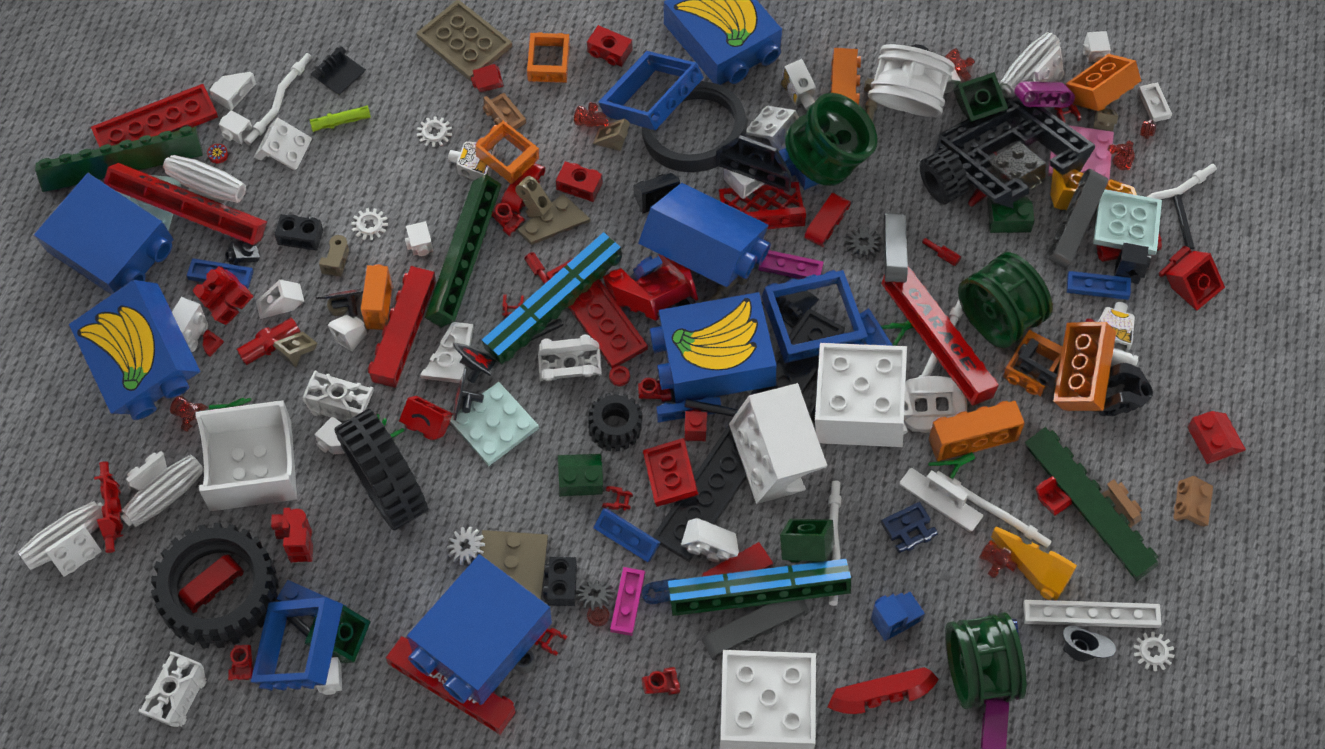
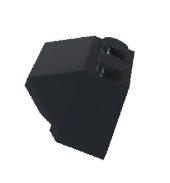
[716,135,791,192]

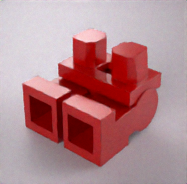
[193,266,254,325]
[271,508,313,563]

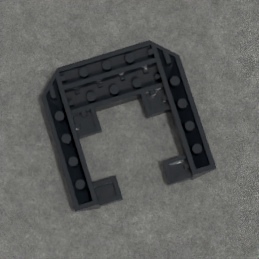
[935,99,1095,209]

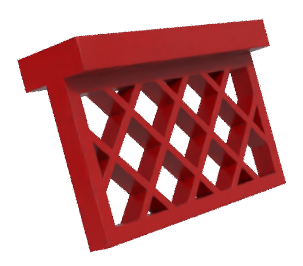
[719,182,806,229]

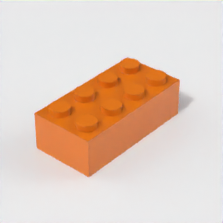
[1053,322,1116,411]
[929,400,1025,461]

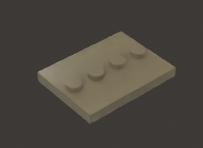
[416,0,513,81]
[479,530,548,600]

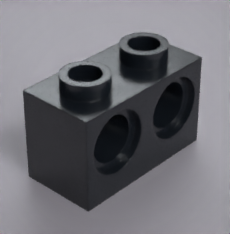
[274,214,323,251]
[543,557,577,606]

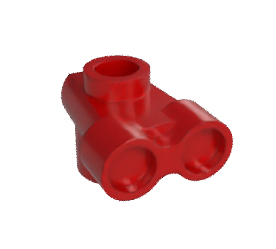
[491,203,525,237]
[638,377,671,402]
[228,645,254,681]
[642,667,680,695]

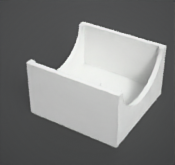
[815,343,907,447]
[729,383,827,504]
[196,400,297,511]
[720,650,816,749]

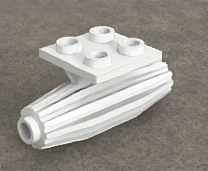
[999,32,1064,98]
[163,155,246,205]
[121,451,204,527]
[18,501,103,577]

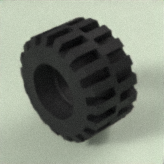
[919,148,969,205]
[588,392,643,452]

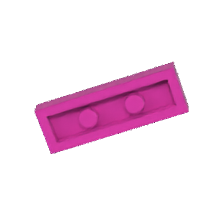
[758,250,824,279]
[610,567,645,636]

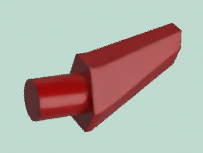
[968,188,987,207]

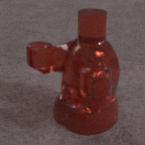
[945,48,975,81]
[574,102,608,128]
[1107,141,1135,170]
[170,396,208,432]
[979,539,1018,578]

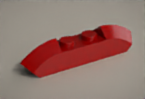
[827,667,939,714]

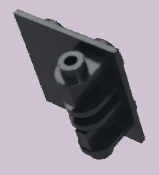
[311,46,366,95]
[762,276,819,327]

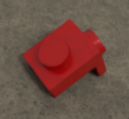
[1036,476,1072,516]

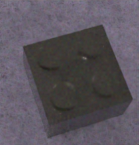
[988,142,1046,190]

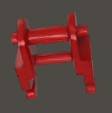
[1054,103,1081,123]
[502,295,524,319]
[602,486,633,511]
[535,628,567,656]

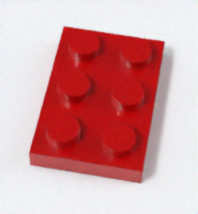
[643,438,699,507]

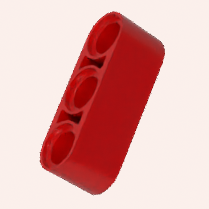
[501,163,546,214]
[804,193,851,247]
[178,554,244,613]

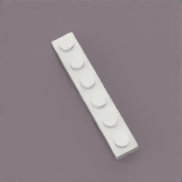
[1023,600,1162,628]

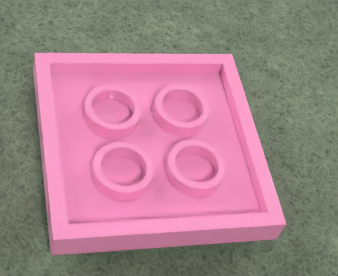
[1048,125,1114,181]

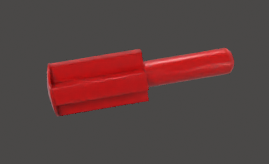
[922,238,961,266]
[1158,246,1192,277]
[524,252,549,284]

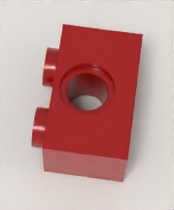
[587,25,633,67]
[556,161,603,202]

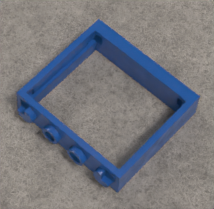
[598,51,704,130]
[761,270,868,363]
[251,597,343,691]

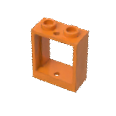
[527,32,570,83]
[475,120,539,184]
[361,264,393,330]
[1003,330,1062,396]

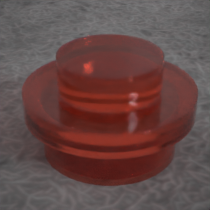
[1140,119,1156,139]
[587,605,609,627]

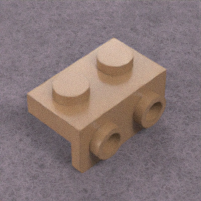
[483,93,526,130]
[1174,476,1213,526]
[1102,479,1142,528]

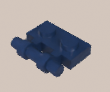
[881,501,938,554]

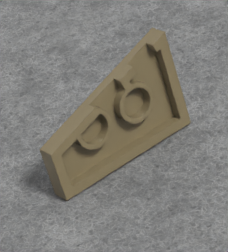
[518,194,590,245]

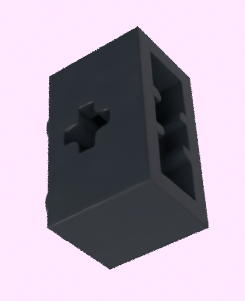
[1114,243,1151,284]

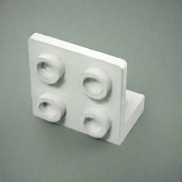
[746,106,799,151]
[254,117,312,170]

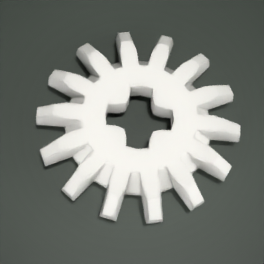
[417,117,452,147]
[351,208,388,240]
[447,527,485,565]
[1133,632,1175,671]

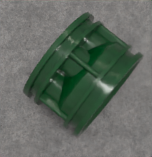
[785,93,878,186]
[958,252,1053,348]
[945,612,1027,709]

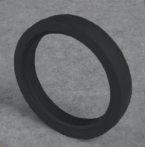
[642,81,747,172]

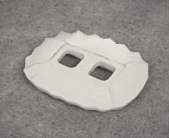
[904,376,967,433]

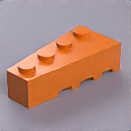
[831,48,861,105]

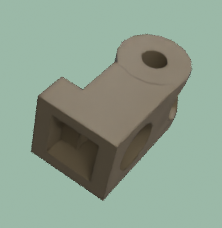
[515,176,553,218]
[319,235,349,277]

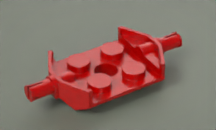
[94,461,123,553]

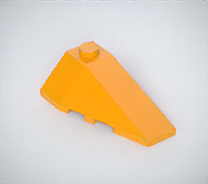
[1050,168,1137,210]
[991,526,1077,601]

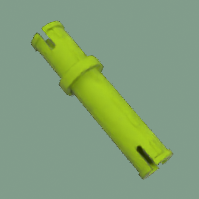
[309,105,371,132]

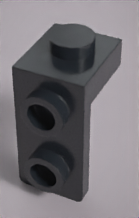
[1016,338,1058,388]

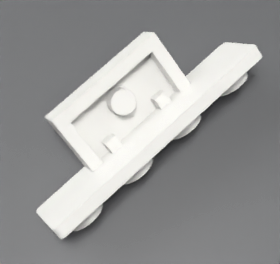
[899,468,983,532]

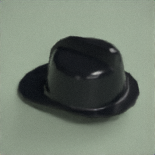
[1063,626,1116,662]

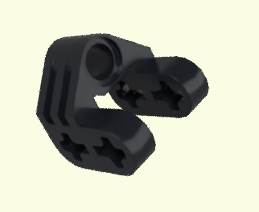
[1099,363,1153,416]

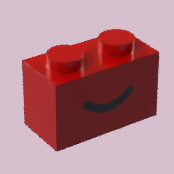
[399,395,453,440]

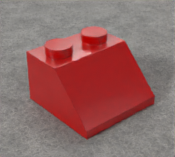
[1165,251,1225,311]
[1187,411,1246,464]

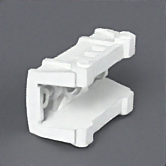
[538,335,602,381]
[303,370,374,421]
[138,651,207,727]

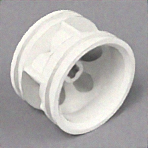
[868,44,955,117]

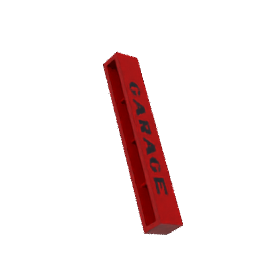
[104,163,267,245]
[881,266,999,406]

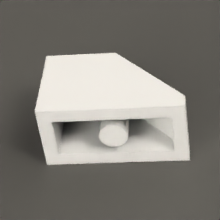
[210,72,256,110]
[256,280,304,319]
[328,315,367,352]
[315,416,345,455]

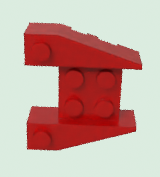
[603,254,698,321]

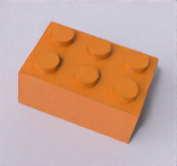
[1066,54,1141,111]

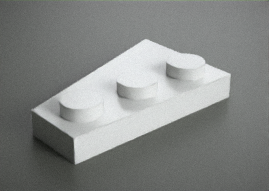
[420,322,474,383]

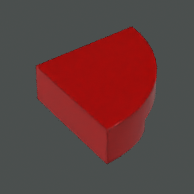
[203,329,224,357]

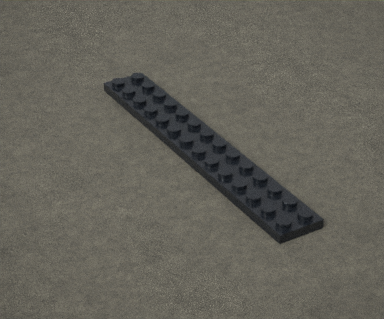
[652,308,845,562]

